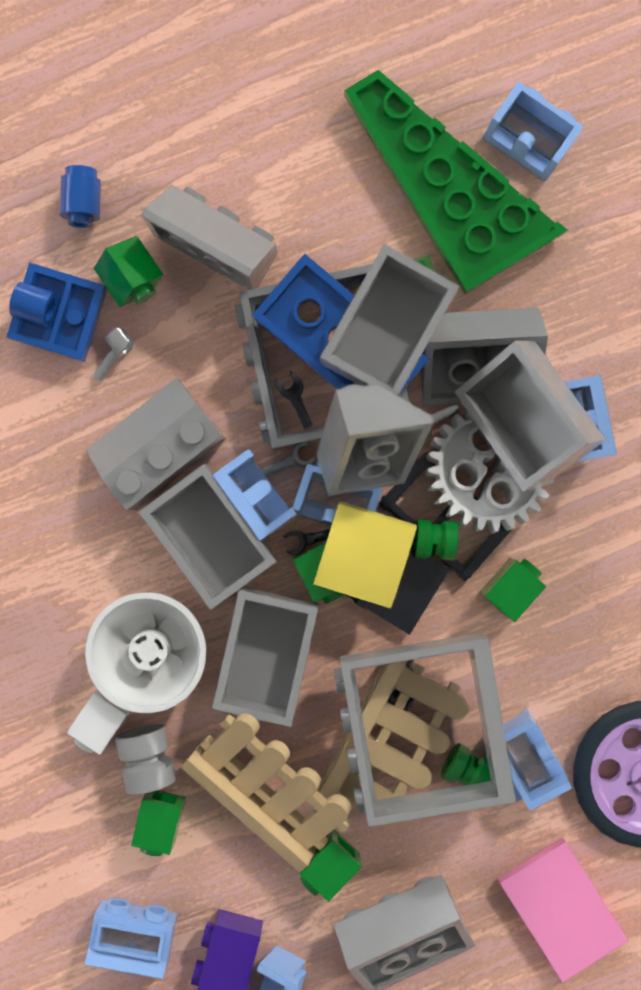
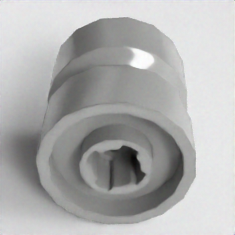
[114,724,176,795]

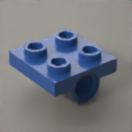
[6,262,107,362]

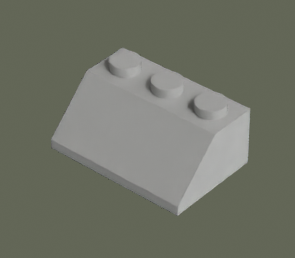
[141,185,278,290]
[421,308,548,406]
[86,378,226,511]
[317,384,433,496]
[334,875,475,990]

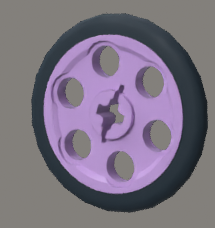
[573,701,641,848]

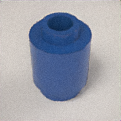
[60,165,101,228]

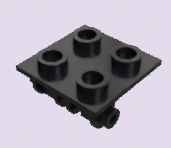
[345,545,450,635]

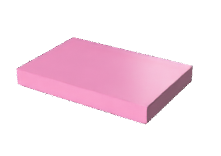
[497,837,628,983]

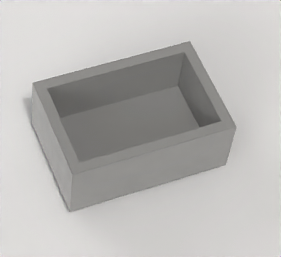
[320,244,460,396]
[455,340,606,492]
[139,464,278,610]
[212,586,319,727]

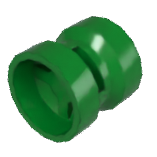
[413,519,458,561]
[441,743,490,785]

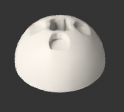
[85,592,206,713]

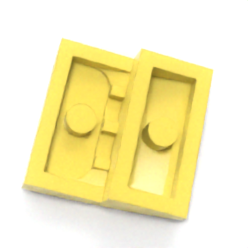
[314,501,417,609]

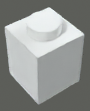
[67,690,131,755]

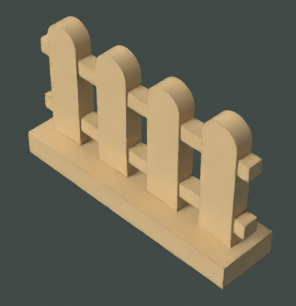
[319,661,469,826]
[180,713,352,872]

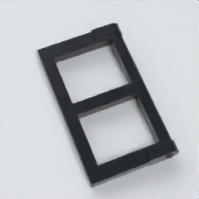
[378,452,511,582]

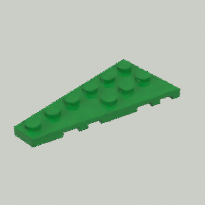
[344,70,568,294]

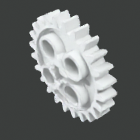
[425,411,554,534]

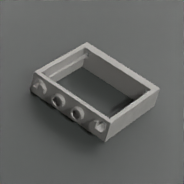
[235,264,409,450]
[334,632,516,827]

